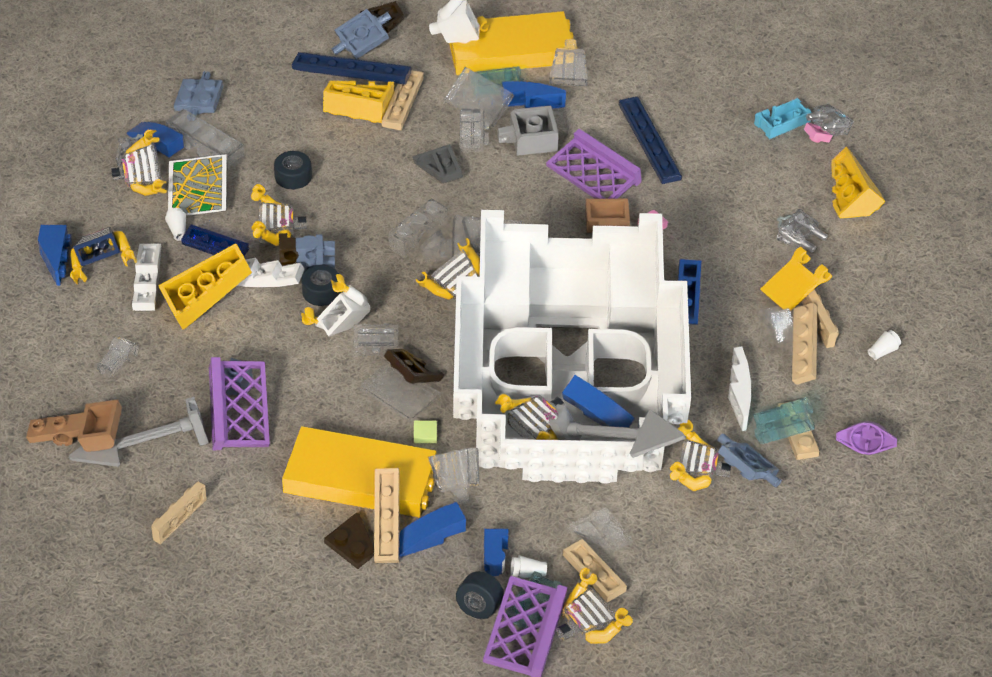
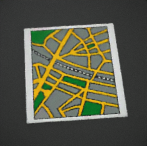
[168,154,227,215]

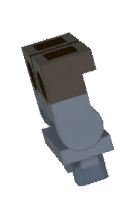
[279,233,335,276]

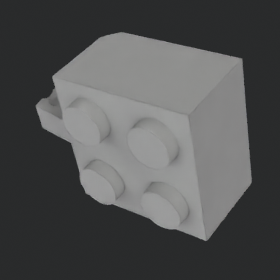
[498,106,559,155]

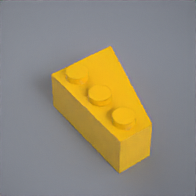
[323,81,394,123]

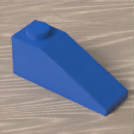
[677,259,701,325]

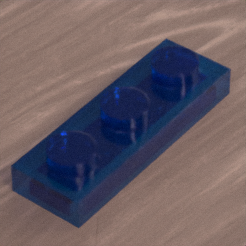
[181,224,249,256]

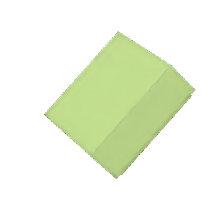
[414,421,437,443]

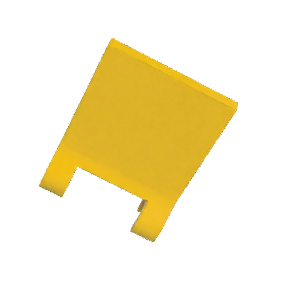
[760,247,832,314]

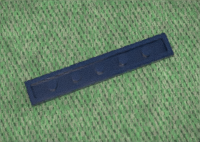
[291,52,412,85]
[619,96,682,184]

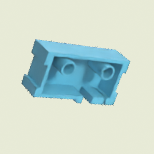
[754,98,812,139]

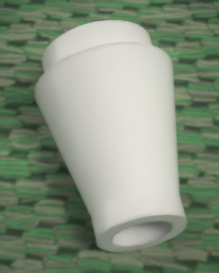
[165,208,187,241]
[868,330,901,360]
[511,555,547,579]

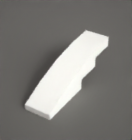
[132,244,161,311]
[237,258,305,287]
[728,347,751,431]

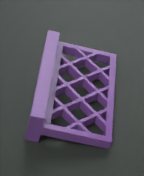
[546,129,642,199]
[208,357,270,450]
[483,576,567,677]

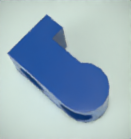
[484,529,508,576]

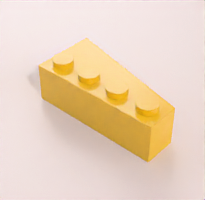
[158,244,252,330]

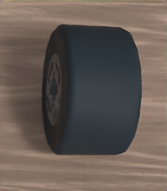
[274,151,312,190]
[302,265,341,306]
[456,571,504,620]

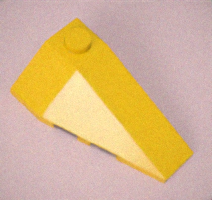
[831,147,885,218]

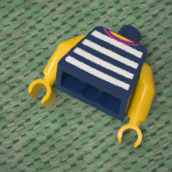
[70,227,137,285]

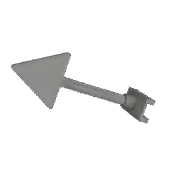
[68,397,209,467]
[548,404,686,458]

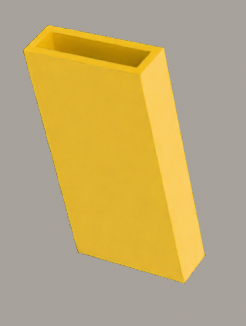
[449,11,577,75]
[282,426,440,518]

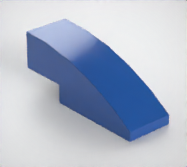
[502,81,566,108]
[127,122,184,158]
[562,375,635,428]
[399,502,466,558]

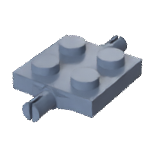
[331,9,392,59]
[174,71,223,123]
[718,433,781,487]

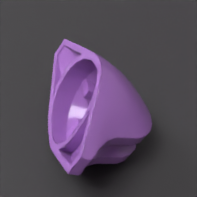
[836,421,897,455]

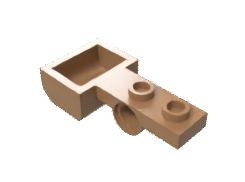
[585,199,630,233]
[26,400,122,452]

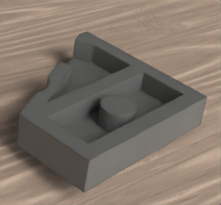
[412,144,463,184]

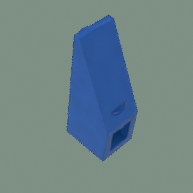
[38,225,72,286]

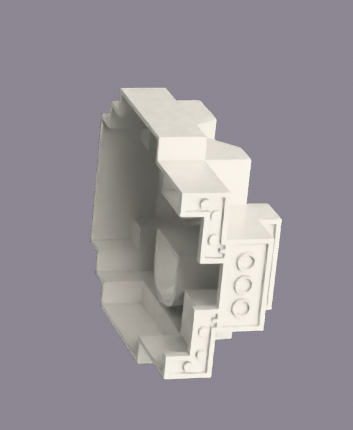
[453,210,691,483]

